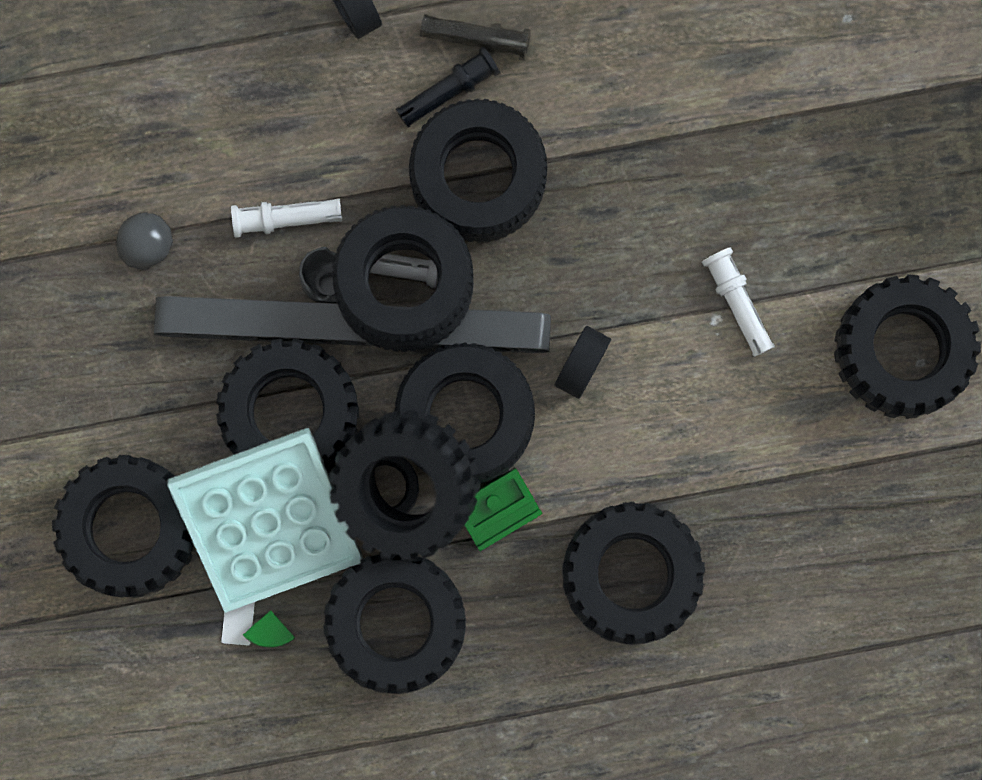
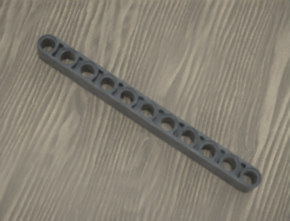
[154,296,551,353]

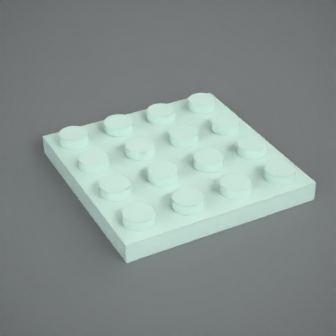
[168,428,363,613]

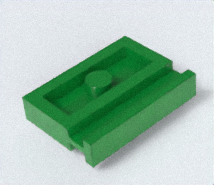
[464,467,543,551]

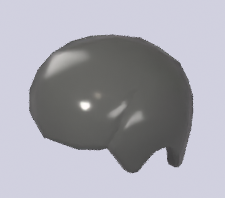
[116,212,173,270]
[299,247,337,304]

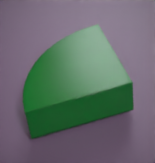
[243,610,295,648]

